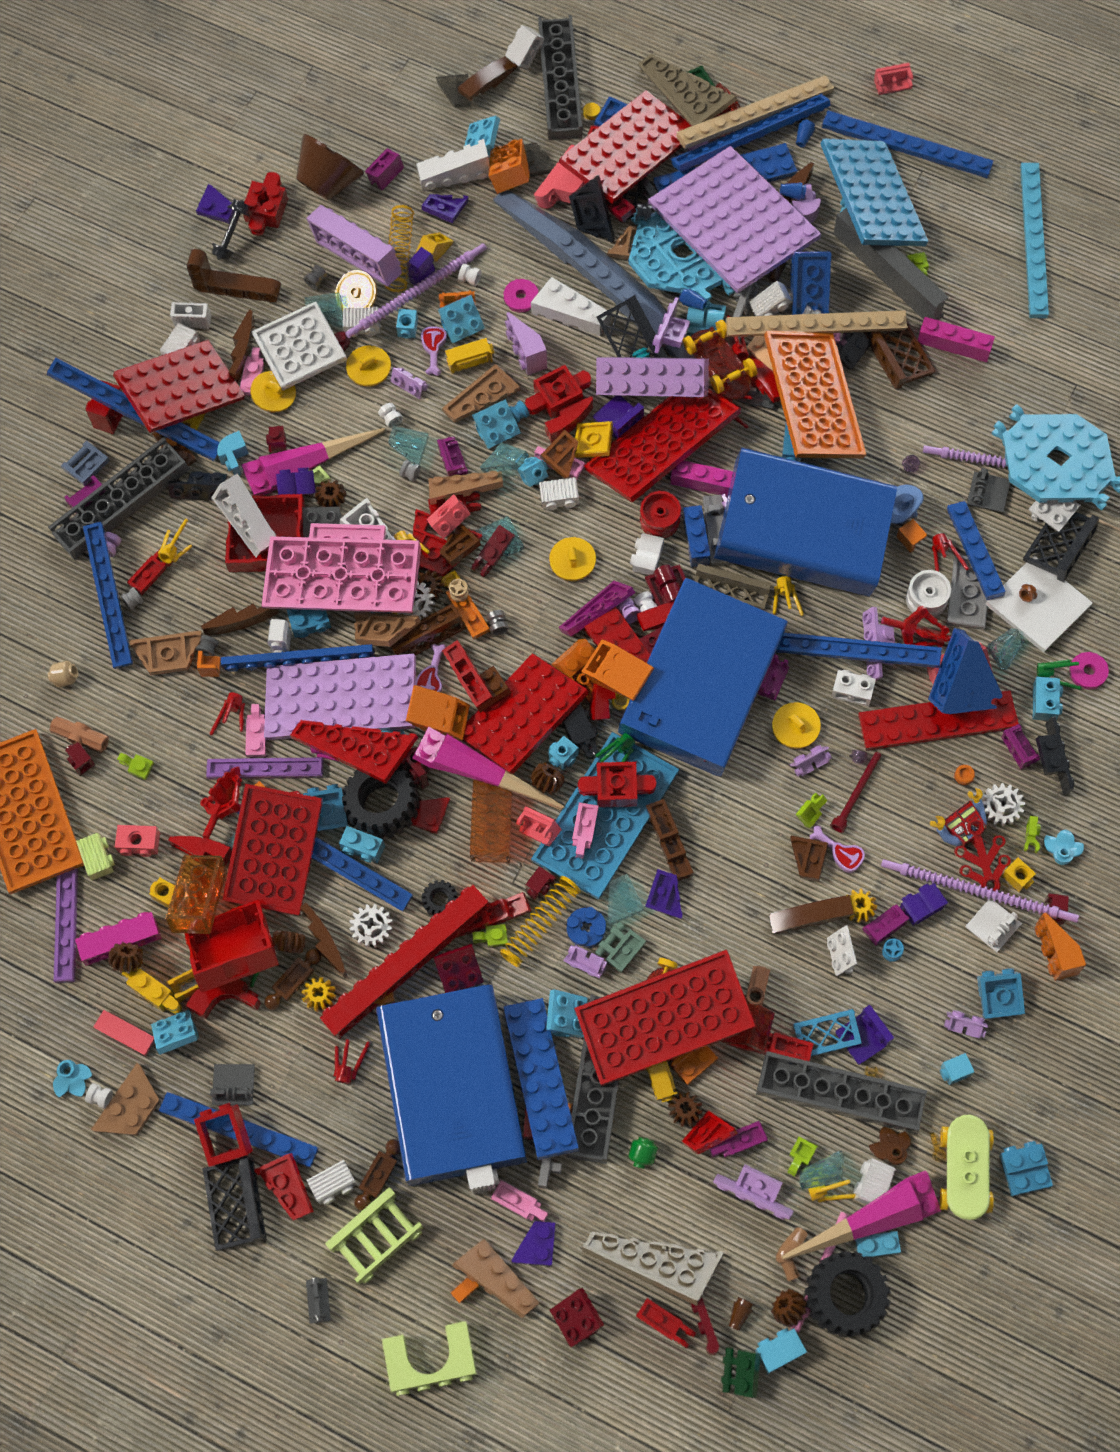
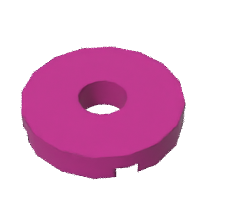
[503,279,538,313]
[1069,652,1109,690]

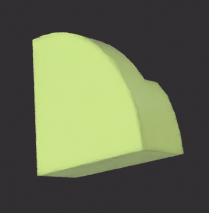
[313,465,331,485]

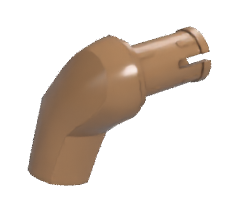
[776,1227,808,1281]

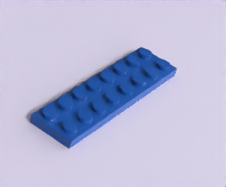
[653,143,797,193]
[504,998,579,1160]

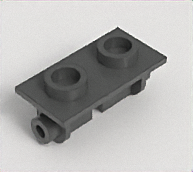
[737,384,774,409]
[306,1277,331,1324]

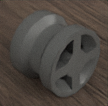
[196,635,219,656]

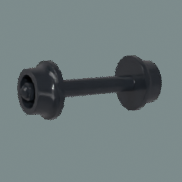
[212,199,250,261]

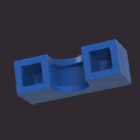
[682,505,710,568]

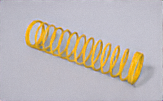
[384,205,414,292]
[500,876,581,967]

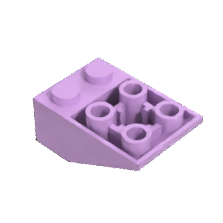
[505,312,547,376]

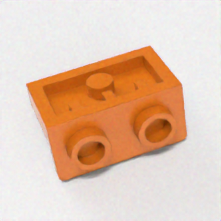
[671,1046,718,1085]

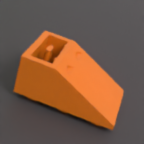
[489,139,530,194]
[551,638,595,703]
[581,639,654,701]
[406,685,470,741]
[1035,913,1086,981]

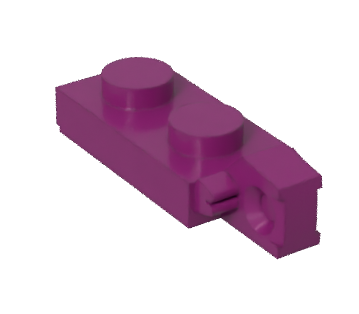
[709,1121,768,1157]

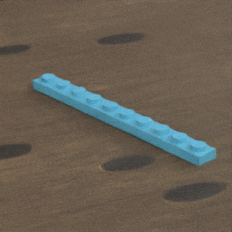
[1020,163,1049,318]

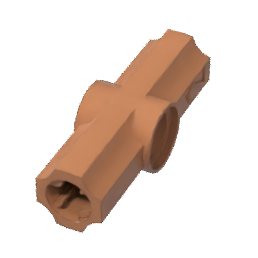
[49,716,109,753]
[746,966,770,1029]

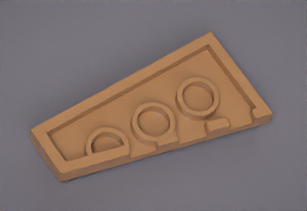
[442,364,520,423]
[428,471,503,505]
[452,1239,540,1318]

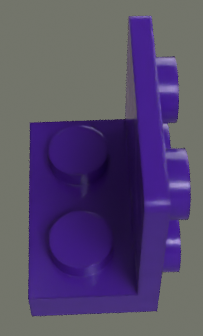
[593,395,644,439]
[835,1005,894,1065]

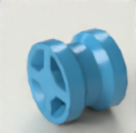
[509,401,529,423]
[882,939,904,962]

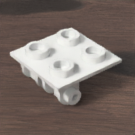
[1029,500,1080,532]
[965,898,1022,953]
[827,925,857,976]

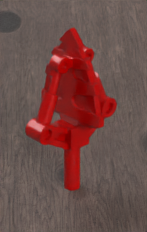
[881,606,951,647]
[200,766,242,839]

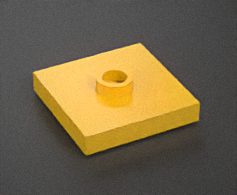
[574,421,613,458]

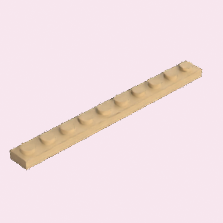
[676,75,834,149]
[726,310,907,337]

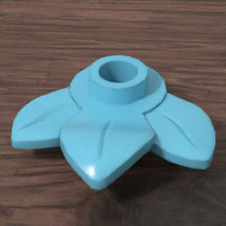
[1044,830,1084,865]
[53,1060,92,1098]

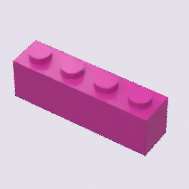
[918,317,995,363]
[671,461,733,496]
[75,912,162,966]

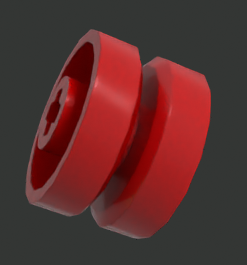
[640,491,681,538]

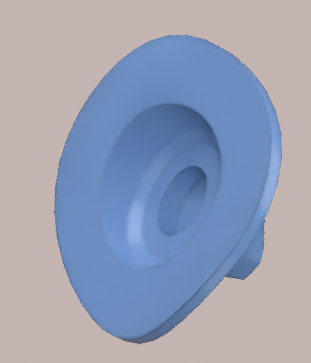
[891,485,924,524]

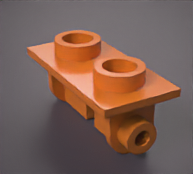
[439,290,476,308]

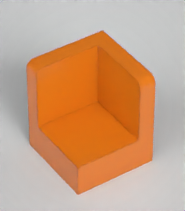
[897,519,927,553]
[197,651,221,677]

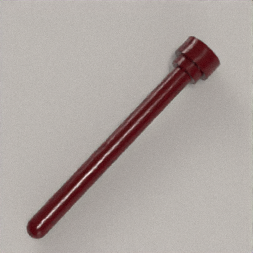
[830,752,881,833]

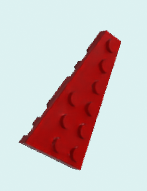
[290,720,418,783]

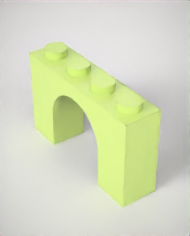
[382,1321,477,1396]

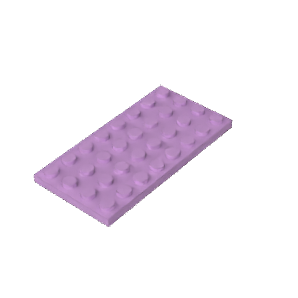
[264,654,416,740]

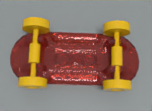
[683,320,757,399]

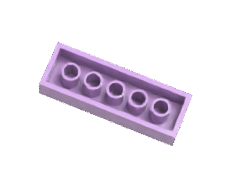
[306,205,402,287]
[596,357,709,397]

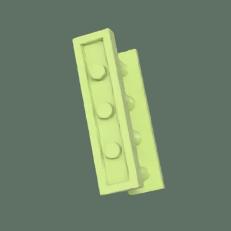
[325,1187,423,1285]

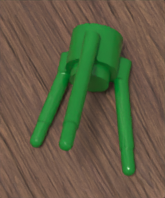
[1037,659,1082,690]
[596,733,635,762]

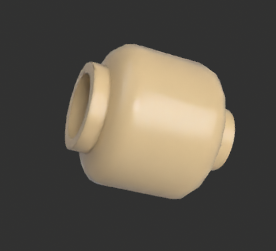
[48,661,78,687]

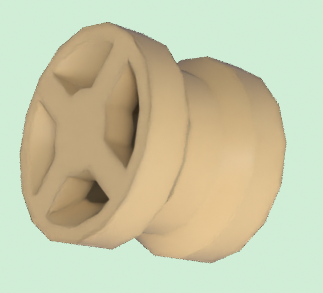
[449,579,469,602]

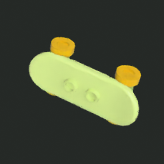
[939,1115,993,1220]

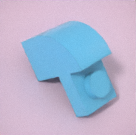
[217,431,249,475]

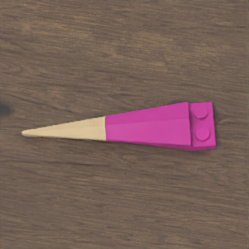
[241,428,385,496]
[413,727,564,810]
[782,1171,941,1259]

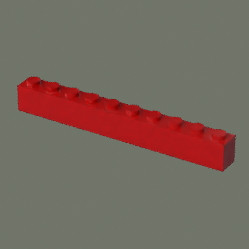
[320,885,492,1039]

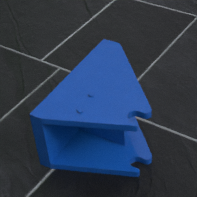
[790,252,831,315]
[928,628,1003,714]

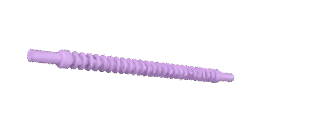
[345,243,487,338]
[923,445,1006,468]
[881,859,1079,923]

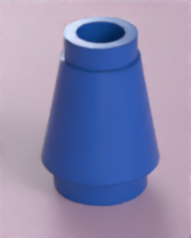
[795,120,815,148]
[779,183,806,201]
[679,288,707,310]

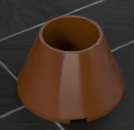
[296,134,364,200]

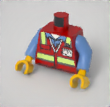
[930,788,987,848]

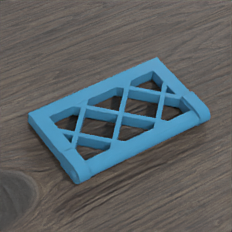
[793,1009,862,1057]

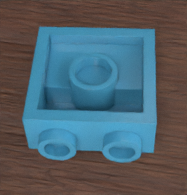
[287,609,331,638]
[303,784,348,831]
[977,968,1025,1019]
[999,1141,1053,1197]

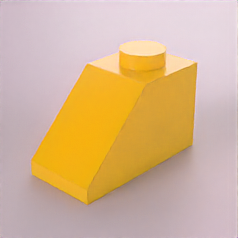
[415,232,454,262]

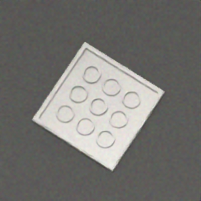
[252,301,347,391]
[985,555,1093,653]

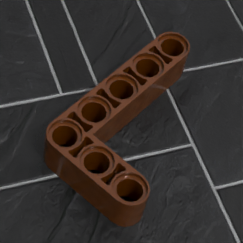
[187,249,281,302]

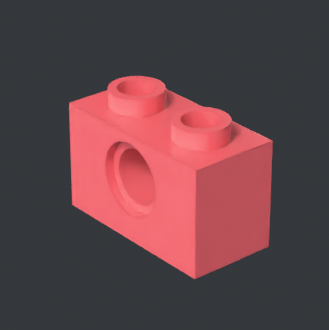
[427,494,471,539]
[115,825,160,857]

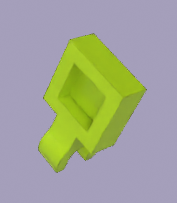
[907,252,929,276]
[117,753,154,780]
[796,793,827,828]
[1023,816,1041,853]
[472,924,508,948]
[787,1136,817,1176]

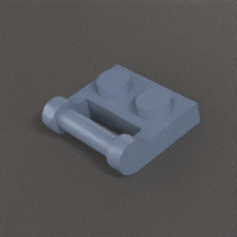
[61,441,110,486]

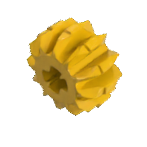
[847,888,877,923]
[302,977,336,1012]

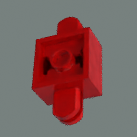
[243,172,288,236]
[525,365,591,419]
[578,762,656,807]

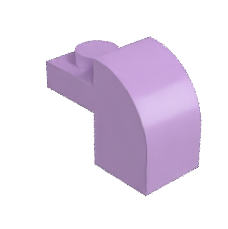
[792,184,821,223]

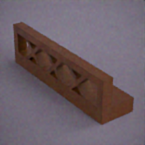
[391,603,465,656]

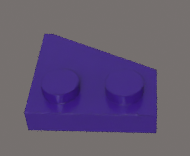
[196,184,234,224]
[422,194,469,223]
[645,869,682,919]
[511,1221,555,1266]

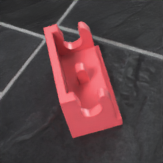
[874,63,913,95]
[516,806,561,847]

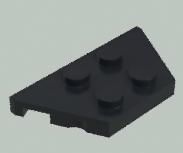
[569,175,615,242]

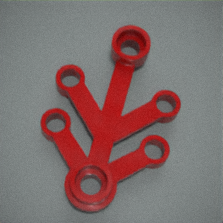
[954,819,1011,892]

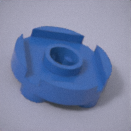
[566,907,606,948]

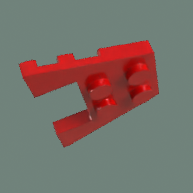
[413,509,483,577]

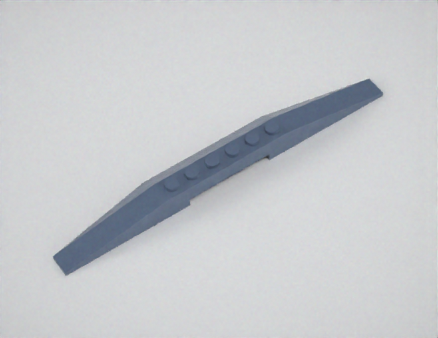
[493,190,703,359]

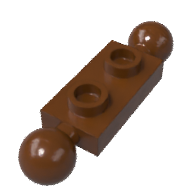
[264,949,321,1010]
[354,1139,401,1211]

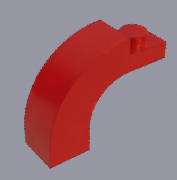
[186,980,262,1019]

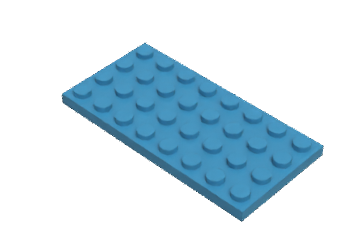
[820,139,928,246]
[531,732,679,900]

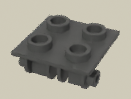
[967,468,1010,513]
[303,507,341,538]
[210,1064,255,1105]

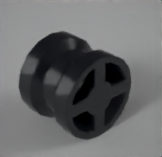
[636,203,652,222]

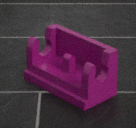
[365,148,404,191]
[437,437,468,476]
[64,475,106,514]
[758,654,789,701]
[1001,724,1040,770]
[862,904,909,947]

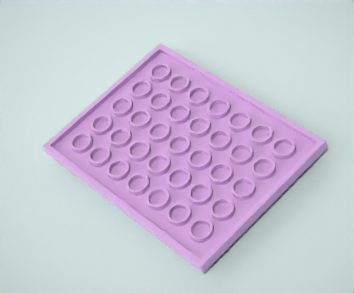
[648,146,821,294]

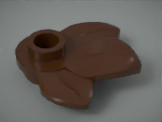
[869,1127,911,1165]

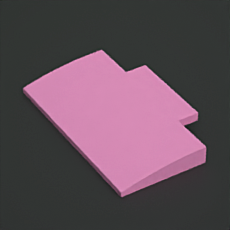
[261,523,421,613]

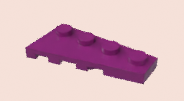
[558,581,636,637]

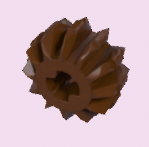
[315,479,347,507]
[417,570,445,601]
[531,762,565,794]
[271,930,306,954]
[108,941,143,974]
[668,1092,703,1127]
[771,1289,808,1328]

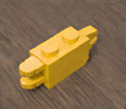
[122,968,182,1014]

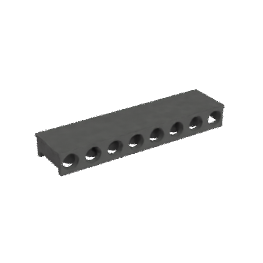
[538,15,583,140]
[833,208,948,320]
[48,437,190,560]
[566,994,619,1164]
[756,1051,927,1135]

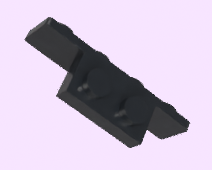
[836,332,872,370]
[168,471,228,501]
[1036,717,1074,795]

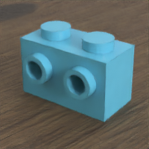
[1032,677,1063,721]
[339,826,385,864]
[755,1327,807,1374]

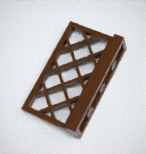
[863,323,935,390]

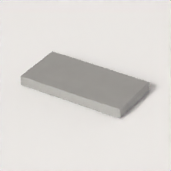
[946,555,992,630]

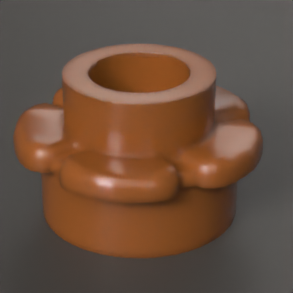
[1019,584,1038,602]

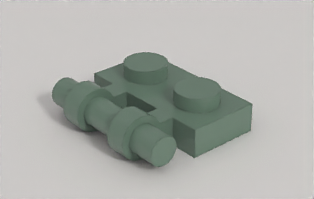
[595,922,646,974]

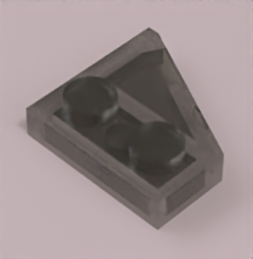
[436,74,471,108]
[524,142,556,178]

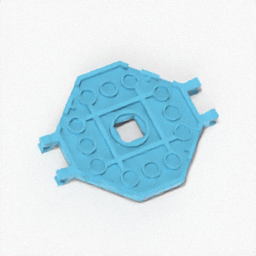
[628,212,734,308]
[991,404,1120,510]

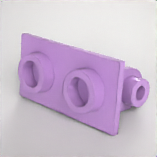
[390,367,428,399]
[789,745,832,777]
[563,945,607,978]
[944,1010,988,1039]

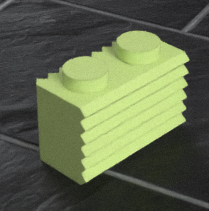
[76,833,115,880]

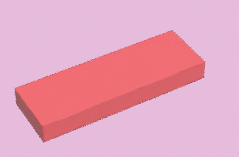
[93,1010,155,1056]

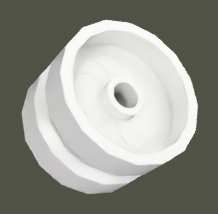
[906,570,951,619]

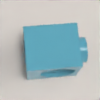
[396,309,418,339]
[940,1053,975,1085]

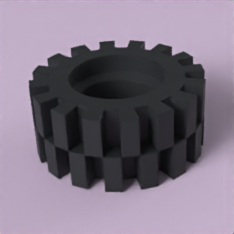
[422,880,458,916]

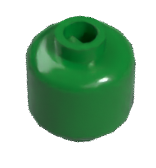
[628,1136,658,1169]

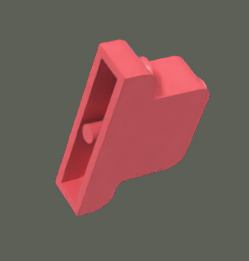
[534,145,586,209]

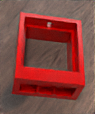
[194,1102,253,1167]

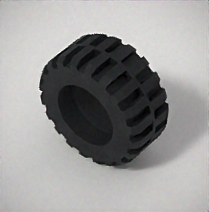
[342,765,420,839]
[805,1251,891,1337]

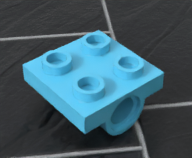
[465,115,500,157]
[437,295,485,343]
[686,304,726,340]
[472,400,521,449]
[546,989,588,1038]
[151,1010,199,1055]

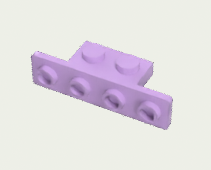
[653,297,690,353]
[862,607,895,681]
[713,1164,793,1220]

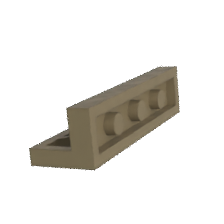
[694,564,771,611]

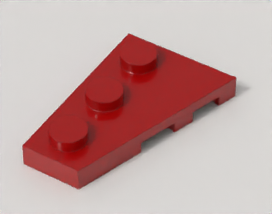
[254,1153,314,1221]

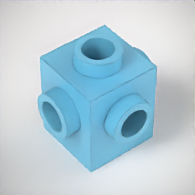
[516,457,549,487]
[548,736,579,770]

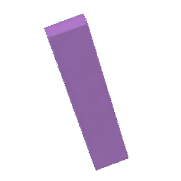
[206,757,324,779]
[54,868,78,983]

